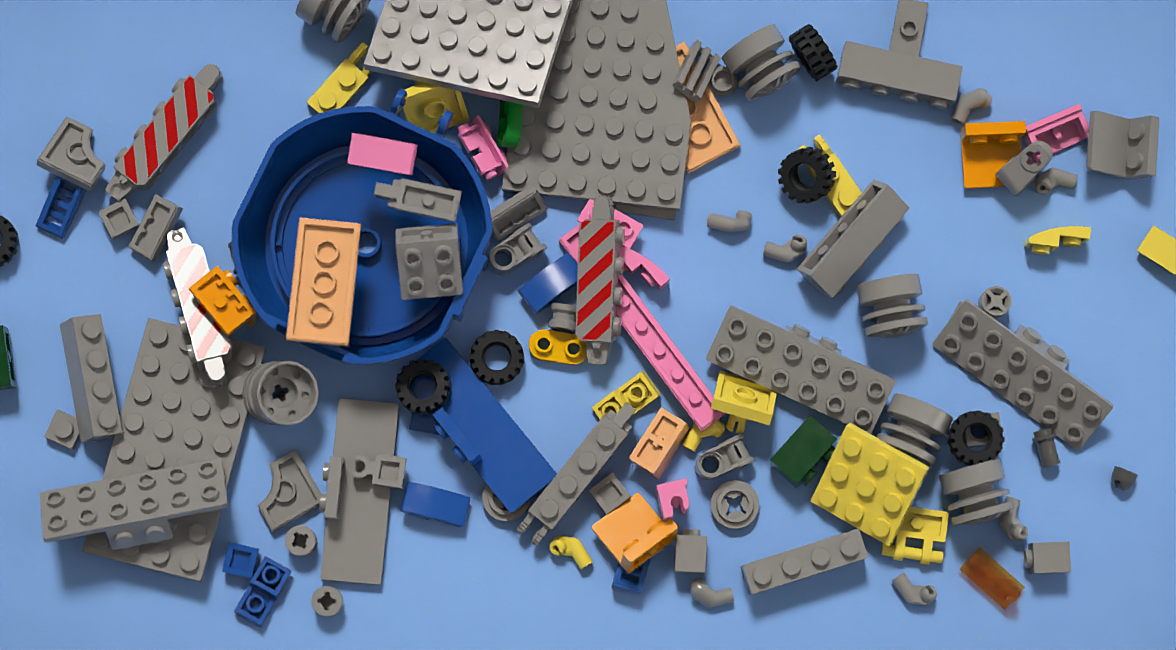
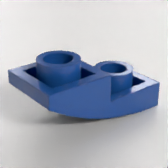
[518,252,578,314]
[400,482,471,527]
[234,556,292,628]

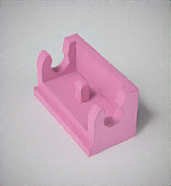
[1023,103,1089,161]
[655,478,689,522]

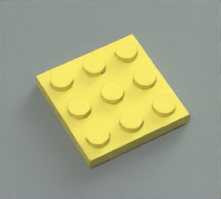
[810,423,930,546]

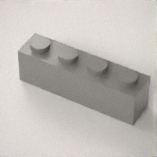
[836,41,963,109]
[797,179,909,298]
[59,314,122,443]
[740,528,868,595]

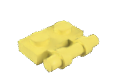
[881,507,949,565]

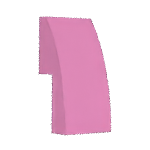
[347,133,417,175]
[619,246,670,290]

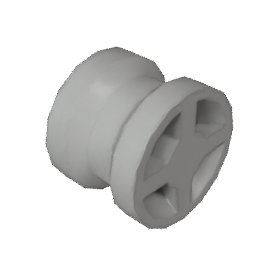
[978,286,1012,318]
[548,303,576,332]
[285,525,317,556]
[311,586,344,617]

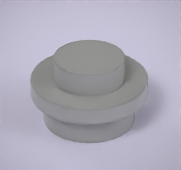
[708,66,738,96]

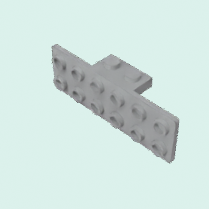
[932,299,1113,450]
[706,305,895,434]
[319,398,399,585]
[40,458,228,550]

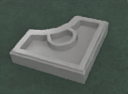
[37,116,105,192]
[257,449,321,532]

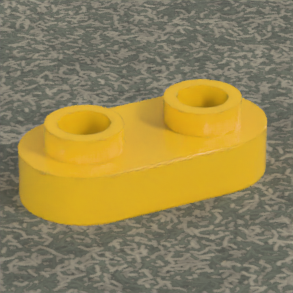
[529,329,587,365]

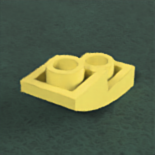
[1137,225,1176,276]
[1024,226,1091,255]
[591,370,661,419]

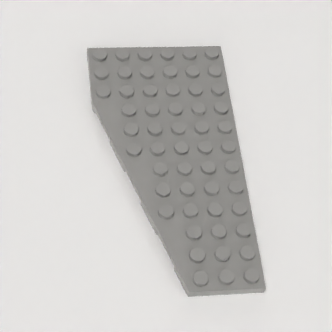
[502,0,691,211]

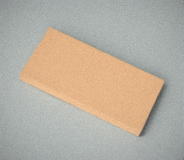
[676,42,741,174]
[286,218,362,347]

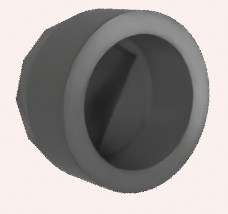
[1111,466,1138,491]

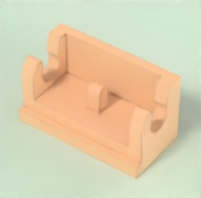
[629,407,690,480]

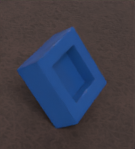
[222,542,260,578]

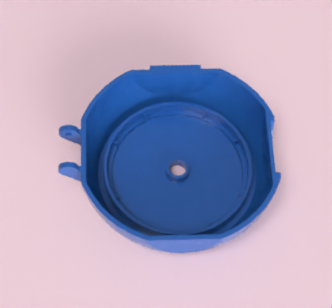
[232,88,492,365]

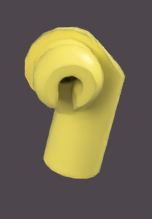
[682,420,725,452]
[549,536,593,570]

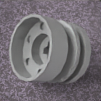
[295,0,371,43]
[721,24,802,101]
[856,274,928,338]
[242,361,319,425]
[876,393,953,466]
[939,458,1014,526]

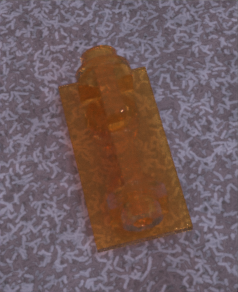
[960,546,1025,610]

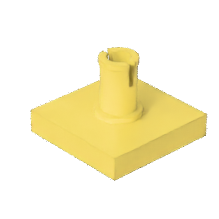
[397,81,470,134]
[710,370,777,433]

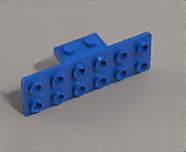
[411,338,557,513]

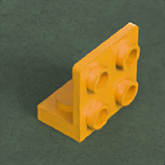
[960,121,1026,189]
[189,265,256,337]
[592,493,678,574]

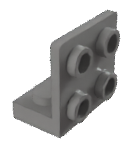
[1086,110,1159,180]
[396,224,463,300]

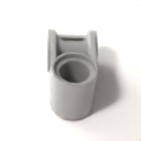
[995,141,1053,196]
[489,223,547,275]
[694,433,755,480]

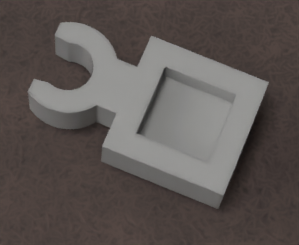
[351,453,407,489]

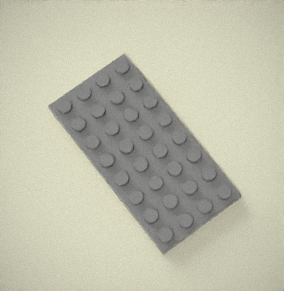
[82,318,266,582]

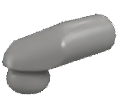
[950,88,992,125]
[1033,168,1078,195]
[707,210,752,232]
[762,235,807,263]
[999,496,1028,541]
[892,573,937,606]
[690,578,734,608]

